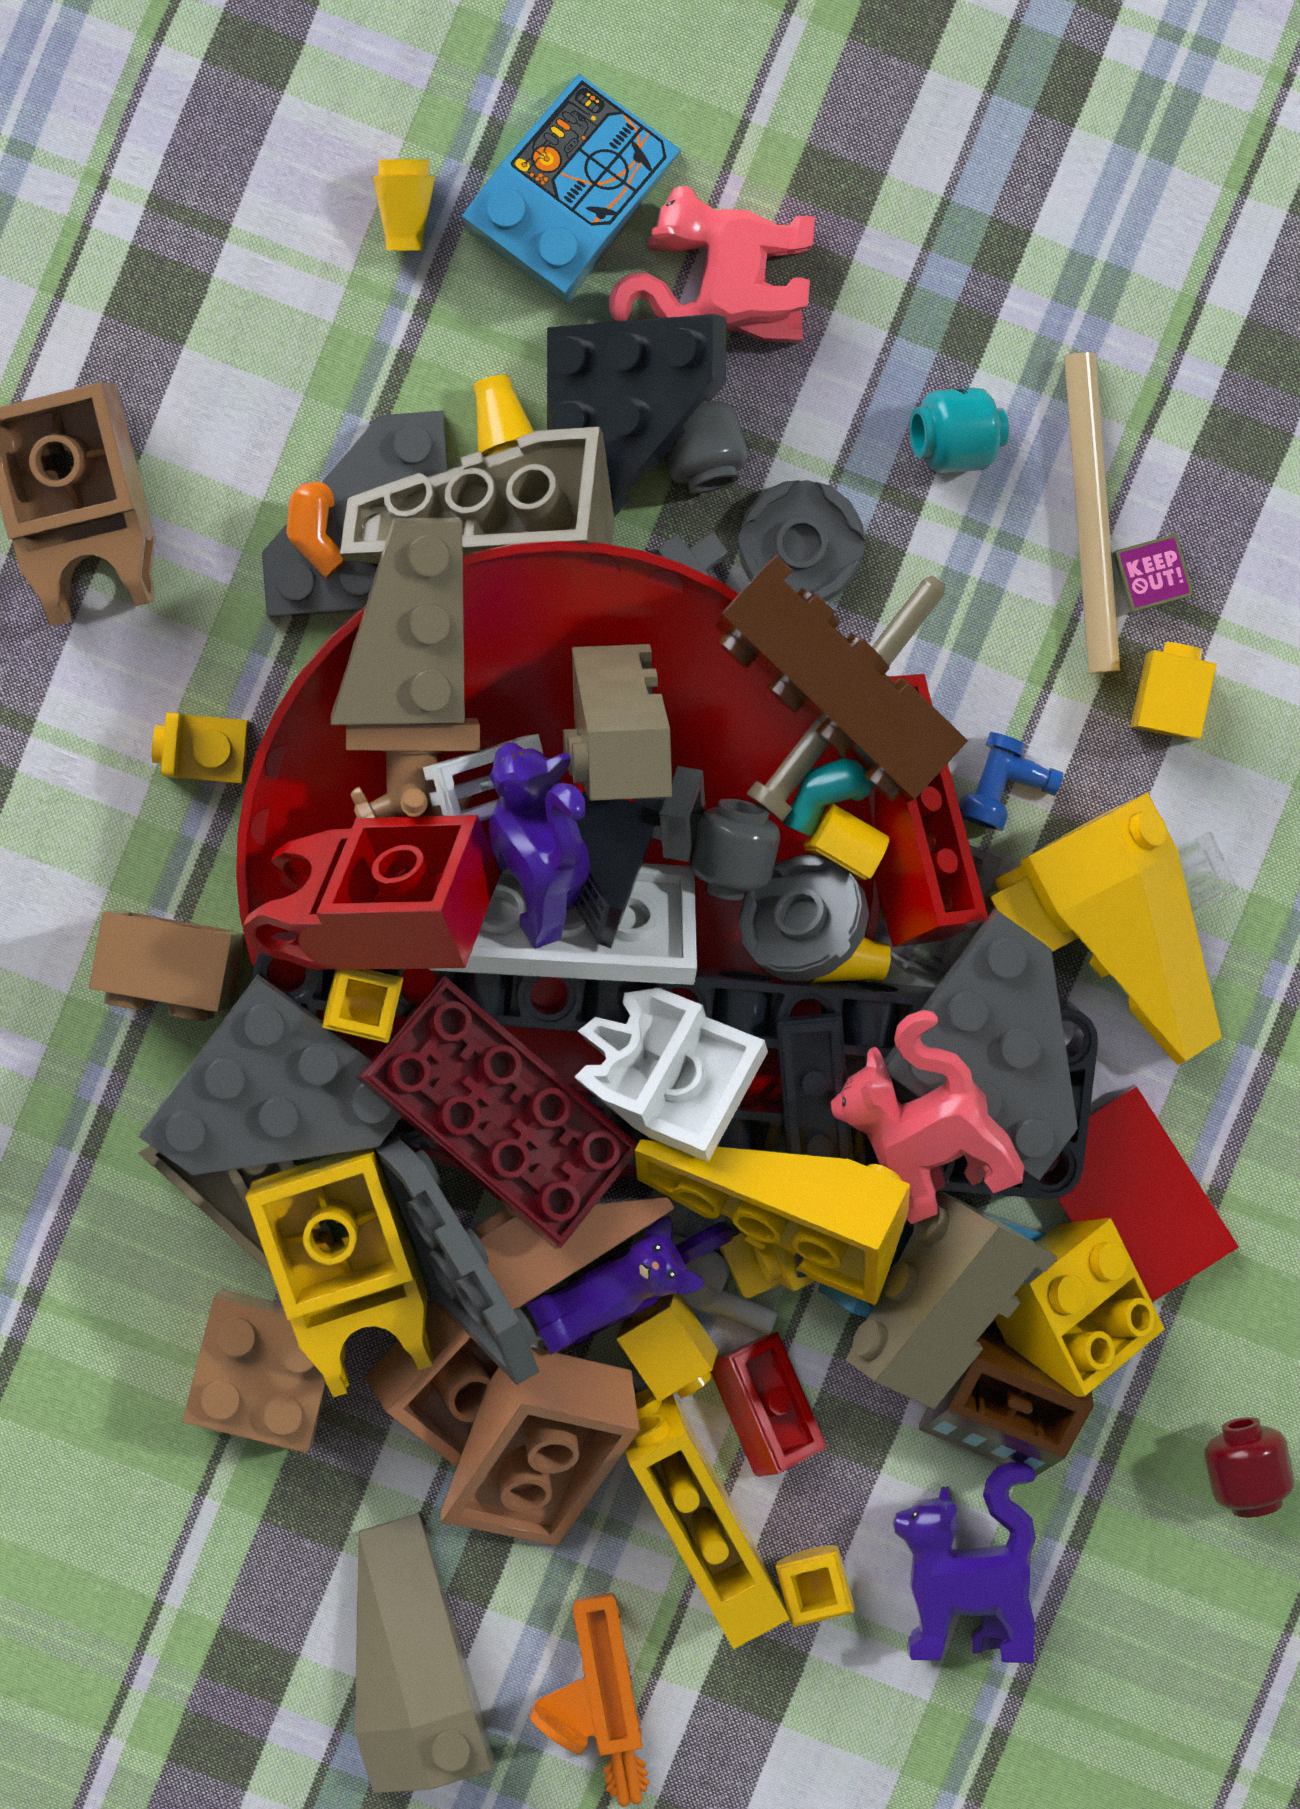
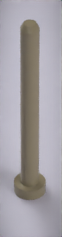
[746,576,945,822]

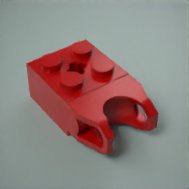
[242,815,501,970]

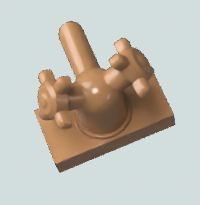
[346,718,480,818]

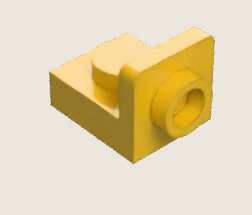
[152,712,250,784]
[720,1231,815,1299]

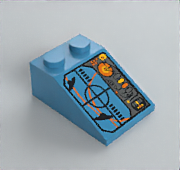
[462,74,681,304]

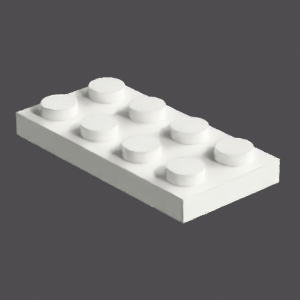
[429,863,697,985]

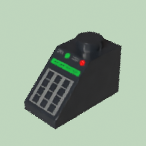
[575,790,660,949]

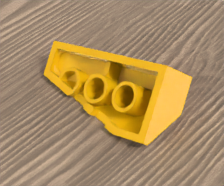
[1020,792,1222,1065]
[635,1139,910,1306]

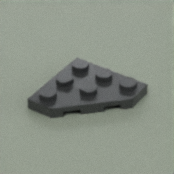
[262,410,448,618]
[884,908,1078,1181]
[139,974,401,1175]
[374,1134,539,1385]

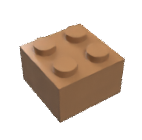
[89,910,244,1021]
[182,1289,328,1453]

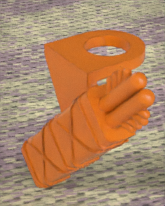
[529,1593,650,1807]

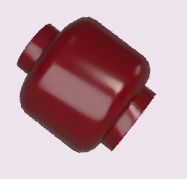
[1204,1417,1295,1518]

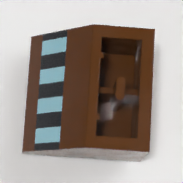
[919,1327,1094,1476]

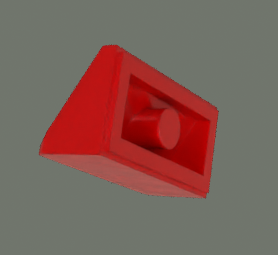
[710,1331,827,1477]

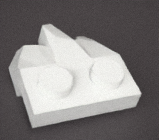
[575,988,768,1162]

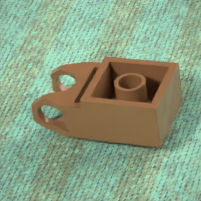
[0,382,156,626]

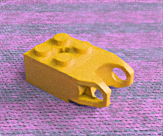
[245,1148,434,1398]

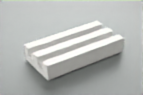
[423,734,543,821]

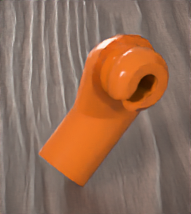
[286,481,346,579]

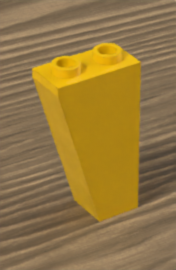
[625,1389,790,1649]

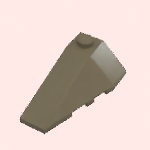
[340,427,615,564]
[355,1512,495,1793]

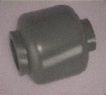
[664,401,748,493]
[689,799,780,900]

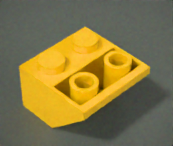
[994,1218,1165,1397]

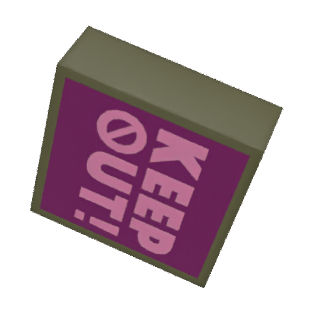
[1113,534,1194,613]

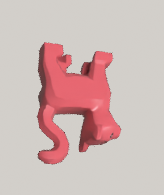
[609,186,815,344]
[831,1010,1025,1224]

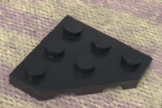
[547,314,726,518]

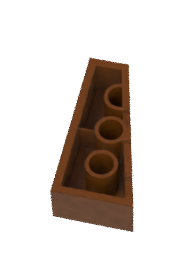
[715,554,968,803]

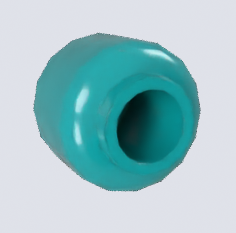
[909,387,1009,473]

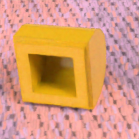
[802,804,889,880]
[322,969,403,1043]
[775,1545,855,1628]

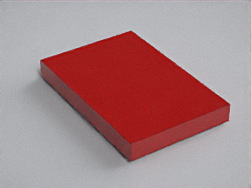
[1045,1085,1239,1302]

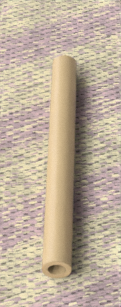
[1064,352,1120,674]

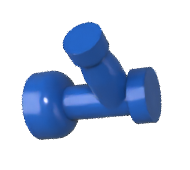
[958,732,1063,831]

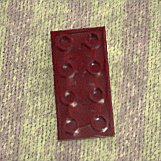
[357,976,638,1249]

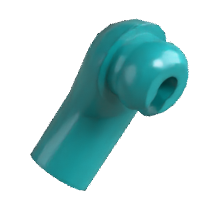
[783,758,873,836]

